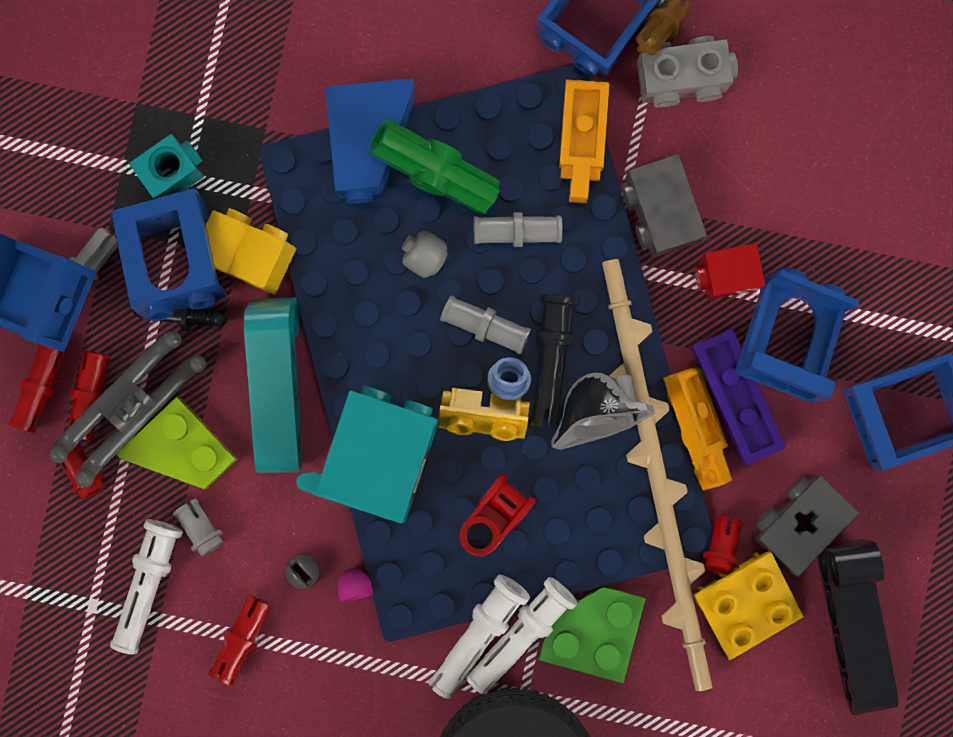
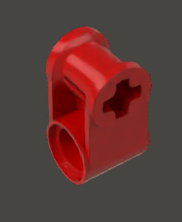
[459,472,536,556]

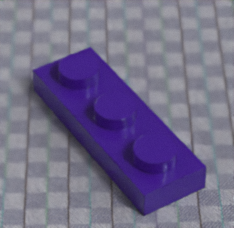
[690,329,786,465]

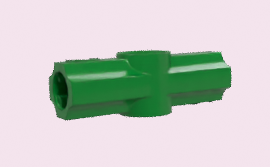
[368,119,500,214]

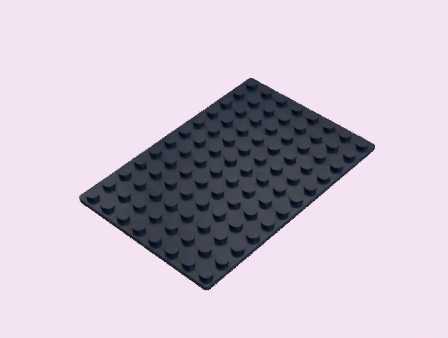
[259,64,713,642]

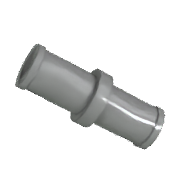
[473,212,562,247]
[440,295,531,354]

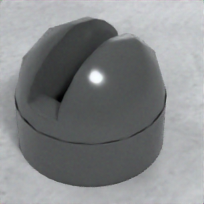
[285,554,321,589]

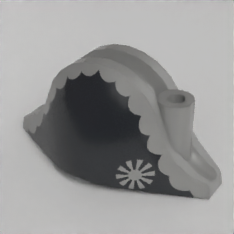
[551,373,655,450]

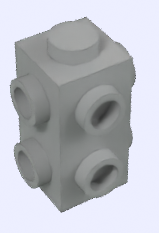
[637,36,738,108]

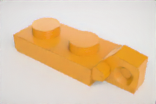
[559,79,609,203]
[663,366,732,490]

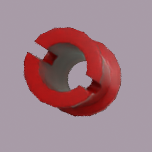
[60,442,105,500]
[703,516,743,575]

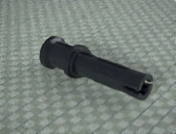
[530,294,580,428]

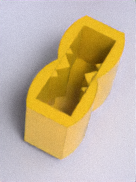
[206,208,297,295]

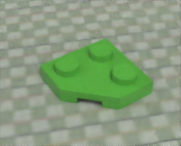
[538,586,645,683]

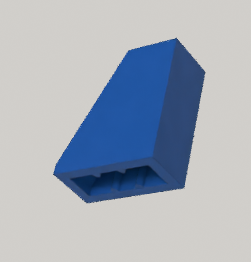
[325,78,416,204]

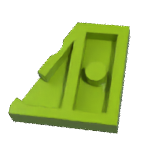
[116,397,238,489]

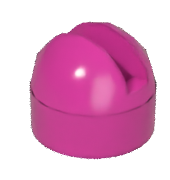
[337,569,374,603]

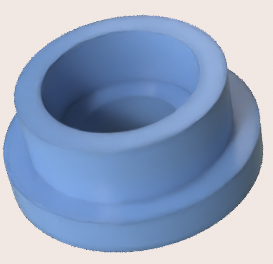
[487,357,531,400]

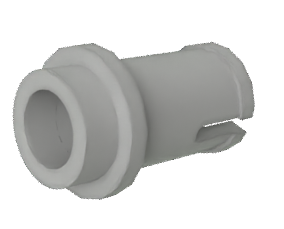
[173,499,224,557]

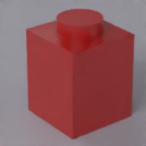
[695,243,765,300]

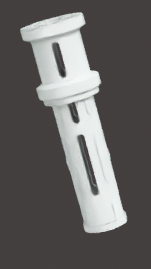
[110,519,183,654]
[428,574,530,699]
[466,577,578,695]

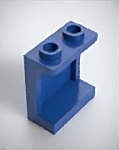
[0,233,97,352]

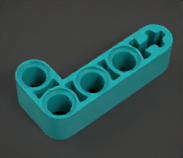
[244,297,303,473]

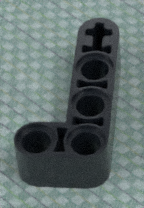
[817,539,899,715]

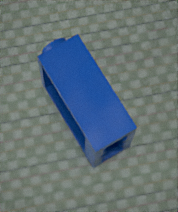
[536,0,662,80]
[842,353,953,471]

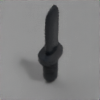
[132,307,228,332]

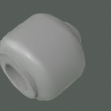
[401,230,448,278]

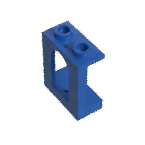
[111,188,227,321]
[735,268,860,404]

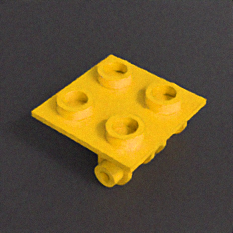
[693,550,803,661]

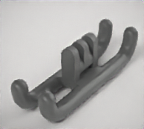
[49,331,206,488]

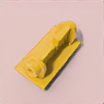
[439,387,530,441]

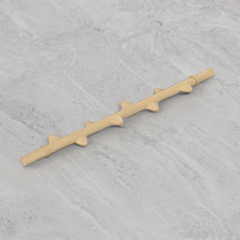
[602,259,712,691]

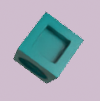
[129,134,204,199]

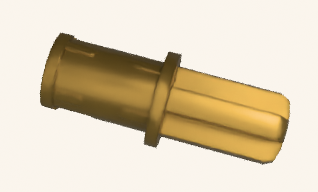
[636,0,691,56]

